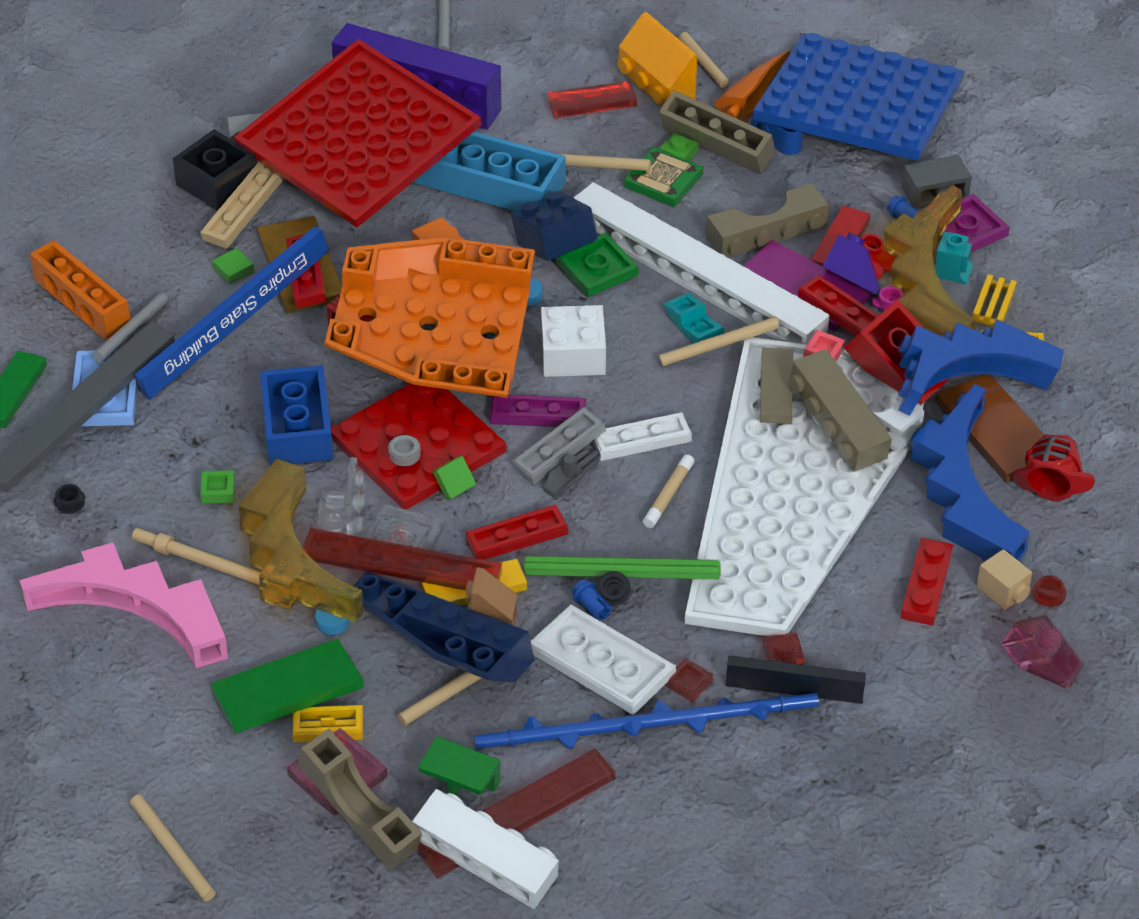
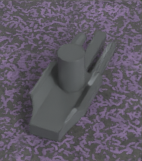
[543,449,601,497]

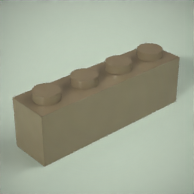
[659,90,776,174]
[789,349,892,472]

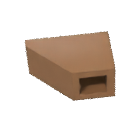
[466,568,518,626]

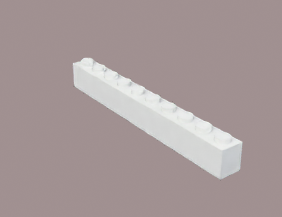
[574,182,829,345]

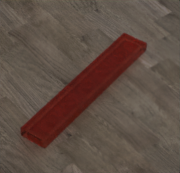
[301,528,502,591]
[417,748,615,879]

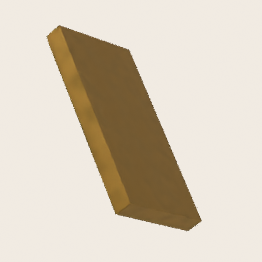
[257,216,342,313]

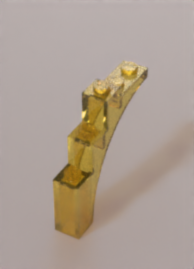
[884,185,975,337]
[239,459,362,623]

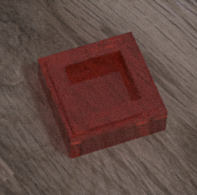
[665,658,713,702]

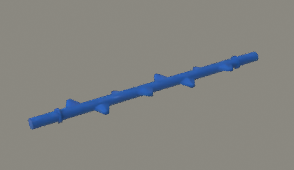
[474,693,819,749]

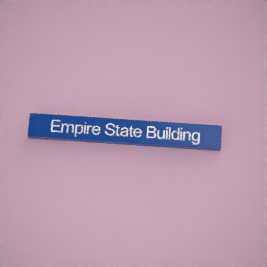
[134,226,329,400]

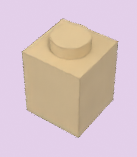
[976,549,1032,610]

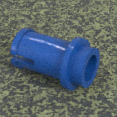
[887,196,926,229]
[572,580,613,621]

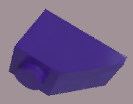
[822,232,881,295]

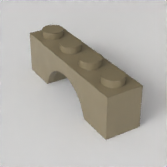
[706,183,829,258]
[298,728,422,871]

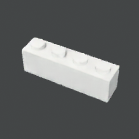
[412,789,559,910]

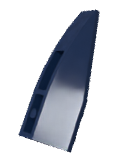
[347,571,535,682]

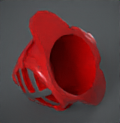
[1012,434,1095,502]

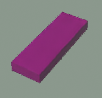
[490,395,586,427]

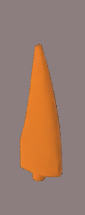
[714,50,790,122]

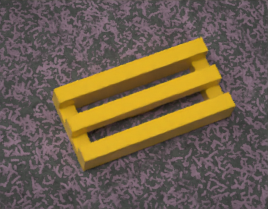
[972,274,1017,326]
[293,705,363,742]

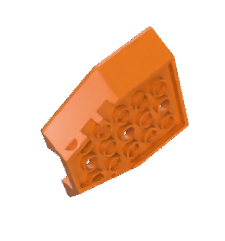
[325,237,535,398]

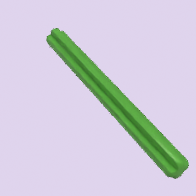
[524,556,721,580]

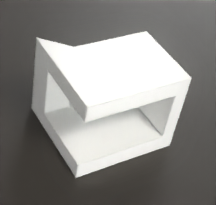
[873,398,924,453]

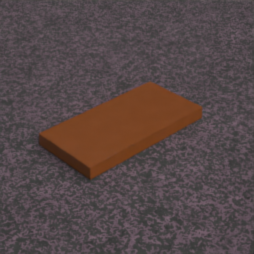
[935,375,1044,482]

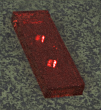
[548,81,637,118]

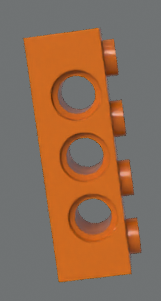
[30,240,130,341]

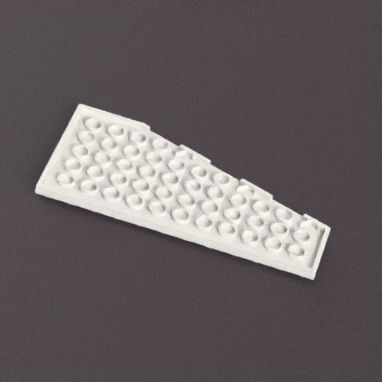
[684,337,924,639]

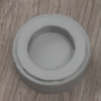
[388,435,421,466]

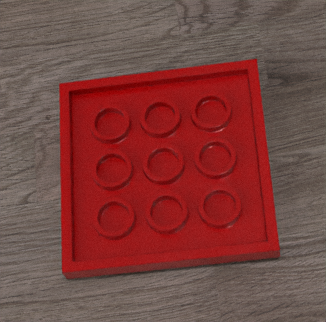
[331,383,507,511]

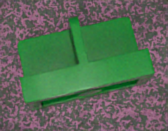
[419,736,501,795]

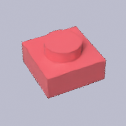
[803,330,845,362]

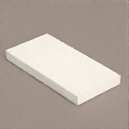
[530,604,676,715]

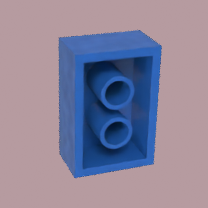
[260,365,333,466]

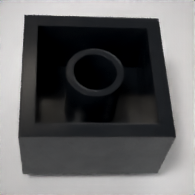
[173,129,257,210]

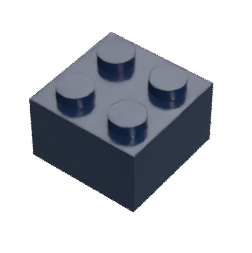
[511,191,598,261]

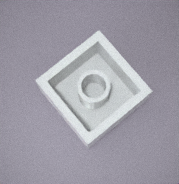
[541,305,606,377]

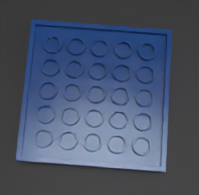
[752,33,964,161]

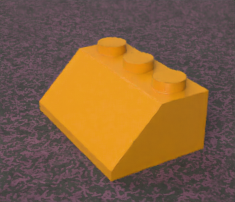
[617,12,697,106]

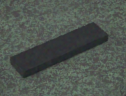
[726,655,866,704]

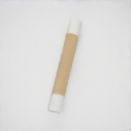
[642,454,695,528]

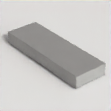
[512,407,606,485]

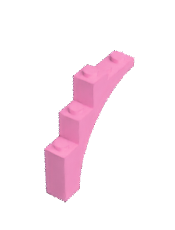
[19,542,228,668]

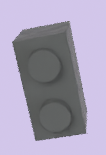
[902,155,972,209]

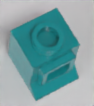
[934,231,973,284]

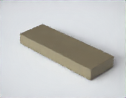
[760,348,793,424]

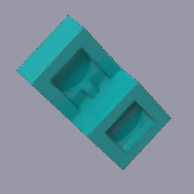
[663,292,724,344]

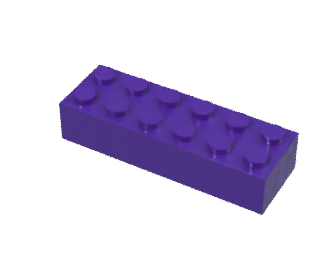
[332,23,502,130]

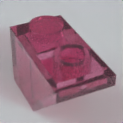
[1002,614,1084,688]

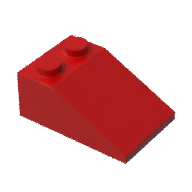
[844,299,950,405]

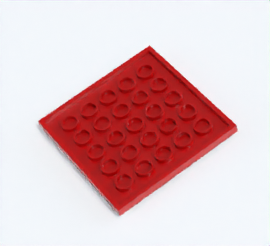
[234,39,482,228]

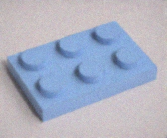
[72,350,138,426]

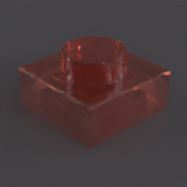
[763,633,805,665]

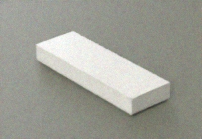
[592,412,692,461]

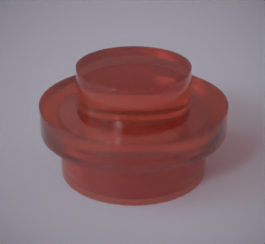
[1032,575,1067,607]

